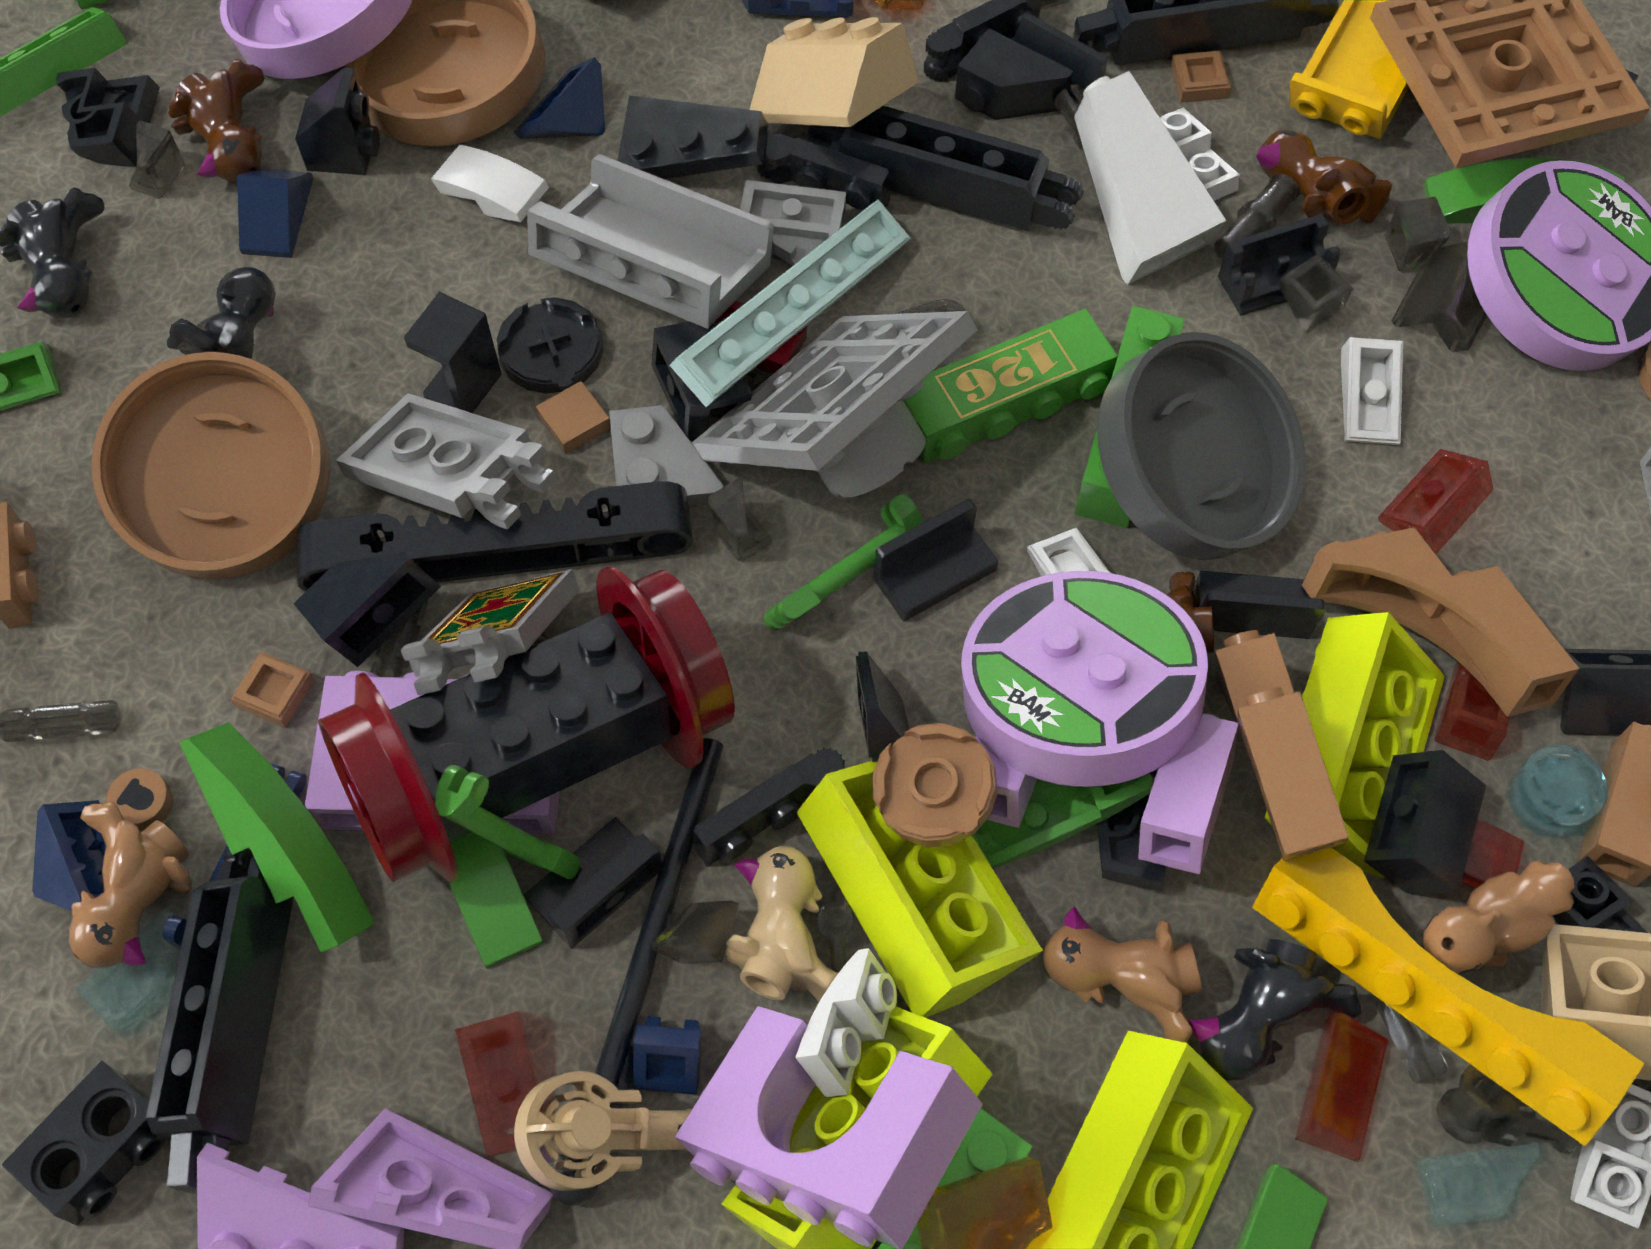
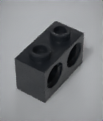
[1,1061,166,1226]

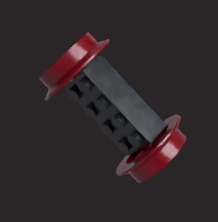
[318,566,735,883]

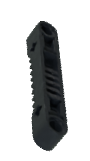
[297,481,693,592]

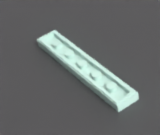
[670,200,911,407]

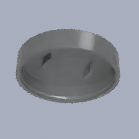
[1097,332,1306,560]

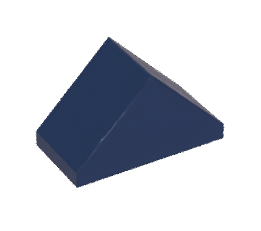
[237,169,314,258]

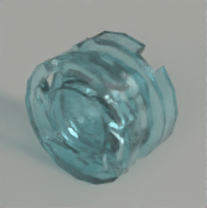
[1508,744,1608,838]

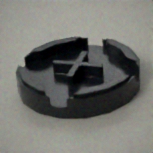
[497,297,603,394]

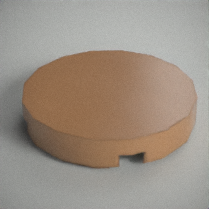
[872,723,998,848]

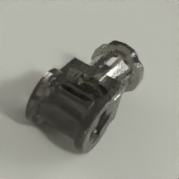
[1436,1064,1580,1154]

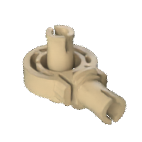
[514,1071,693,1191]

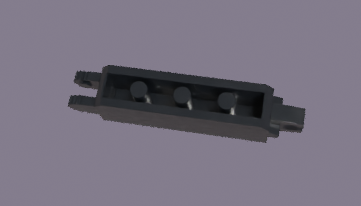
[1073,0,1339,65]
[808,105,1084,231]
[146,847,294,1194]

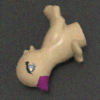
[725,846,838,1002]

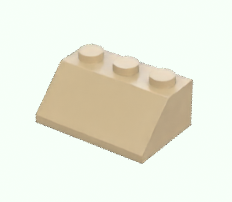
[750,17,920,127]
[1540,924,1651,1080]

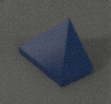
[514,57,605,139]
[32,800,106,911]

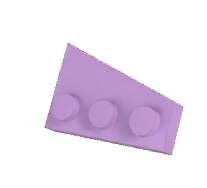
[308,1108,553,1249]
[197,1143,404,1249]

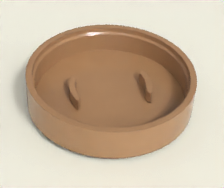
[344,0,546,146]
[91,352,330,579]

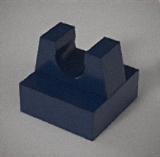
[633,1016,701,1094]

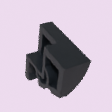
[56,68,160,167]

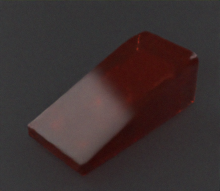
[1435,660,1509,761]
[455,1010,543,1156]

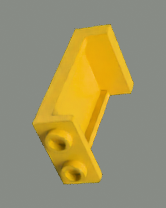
[1289,0,1409,139]

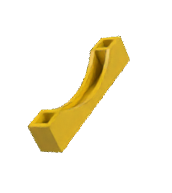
[1252,848,1645,1146]

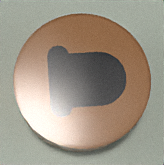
[106,768,173,831]

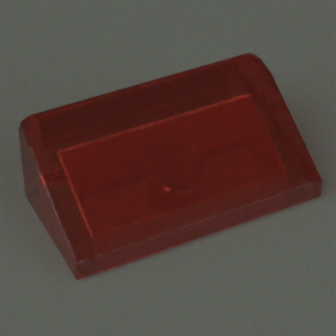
[1378,449,1493,554]
[1295,1011,1388,1162]

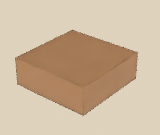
[1170,51,1231,103]
[535,381,611,454]
[230,652,315,728]

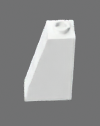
[1074,71,1226,285]

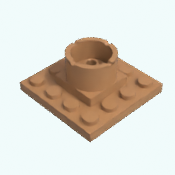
[1370,0,1650,168]

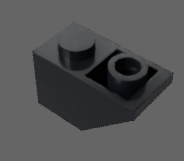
[295,68,380,175]

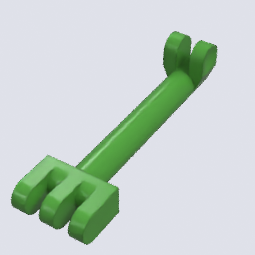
[763,494,924,630]
[435,765,580,879]

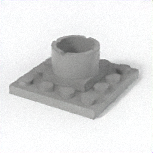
[692,311,978,498]

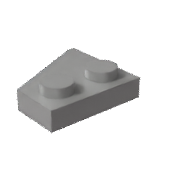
[740,180,846,266]
[609,405,724,505]

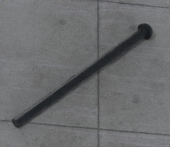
[550,738,724,1206]

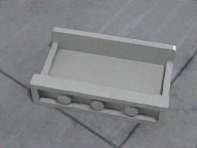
[527,154,774,329]

